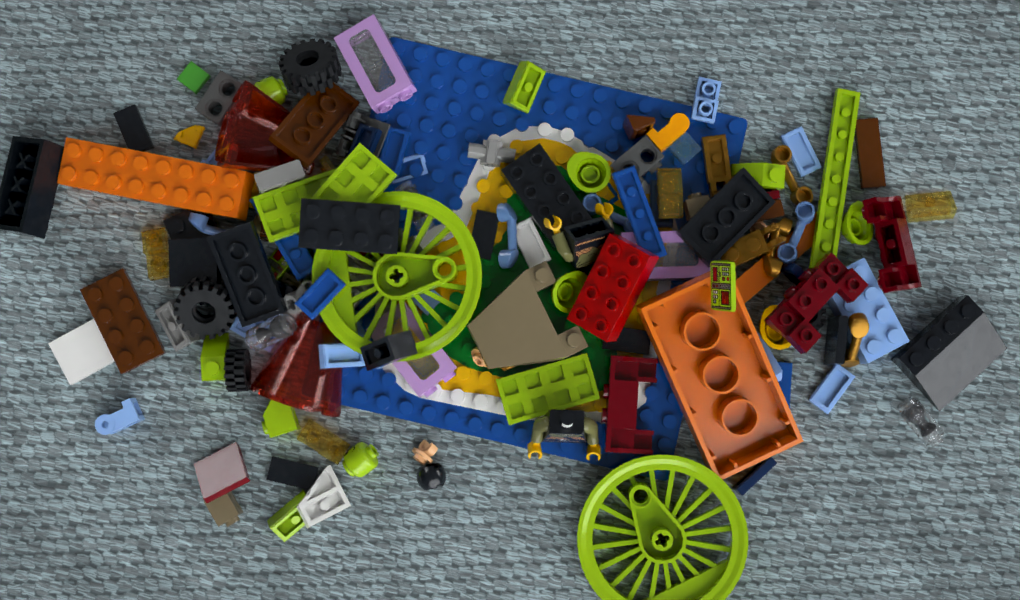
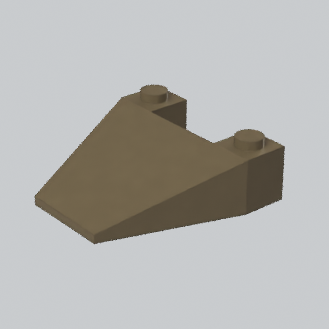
[467,261,589,369]

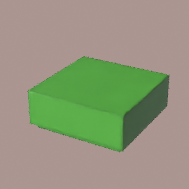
[177,61,211,94]

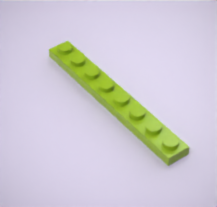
[809,88,861,269]

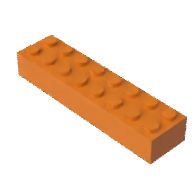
[57,137,254,221]

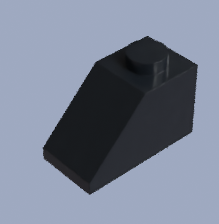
[360,330,418,371]

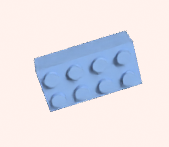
[827,258,910,364]

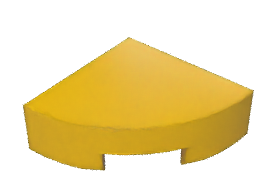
[174,125,205,149]

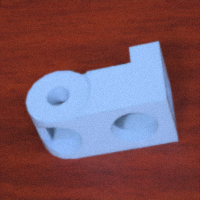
[95,398,145,435]

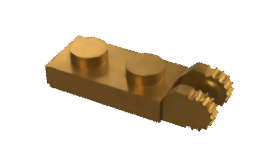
[701,134,732,199]
[721,223,787,267]

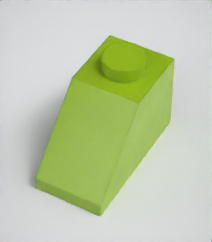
[730,162,786,191]
[200,333,230,382]
[261,384,301,438]

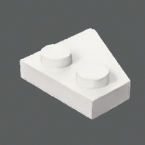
[297,465,351,528]

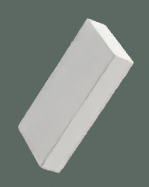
[516,217,551,268]

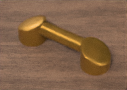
[771,145,813,205]
[763,217,793,278]
[841,313,869,367]

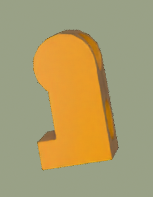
[646,113,690,153]

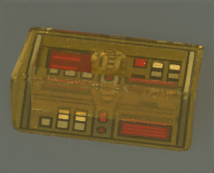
[904,191,957,223]

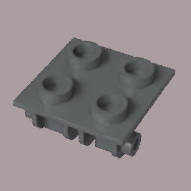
[336,111,391,159]

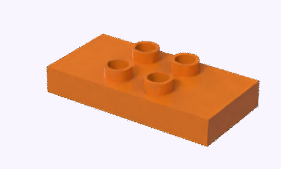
[635,271,803,480]

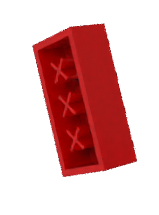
[567,233,659,342]

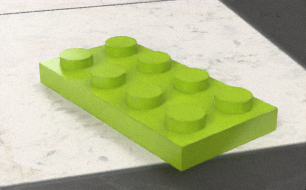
[296,143,397,219]
[252,168,337,243]
[496,353,600,425]

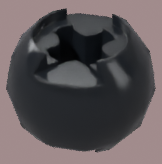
[417,463,446,490]

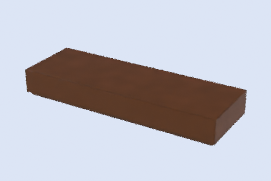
[855,118,886,189]

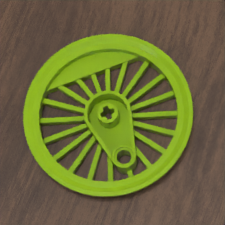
[311,191,482,362]
[577,454,748,600]

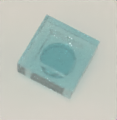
[668,132,702,166]

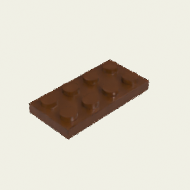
[268,82,360,169]
[80,268,166,374]

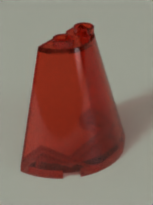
[215,80,314,175]
[250,311,342,417]

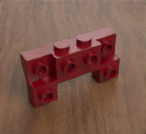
[861,196,922,293]
[764,252,868,354]
[601,355,658,455]

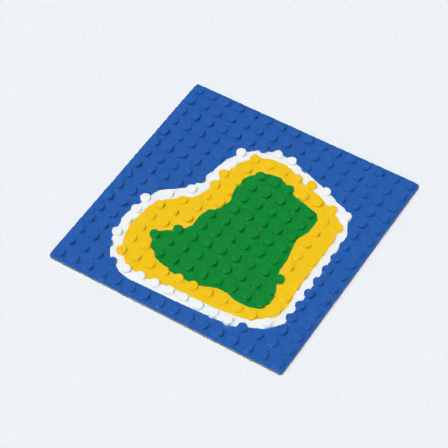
[302,37,748,481]

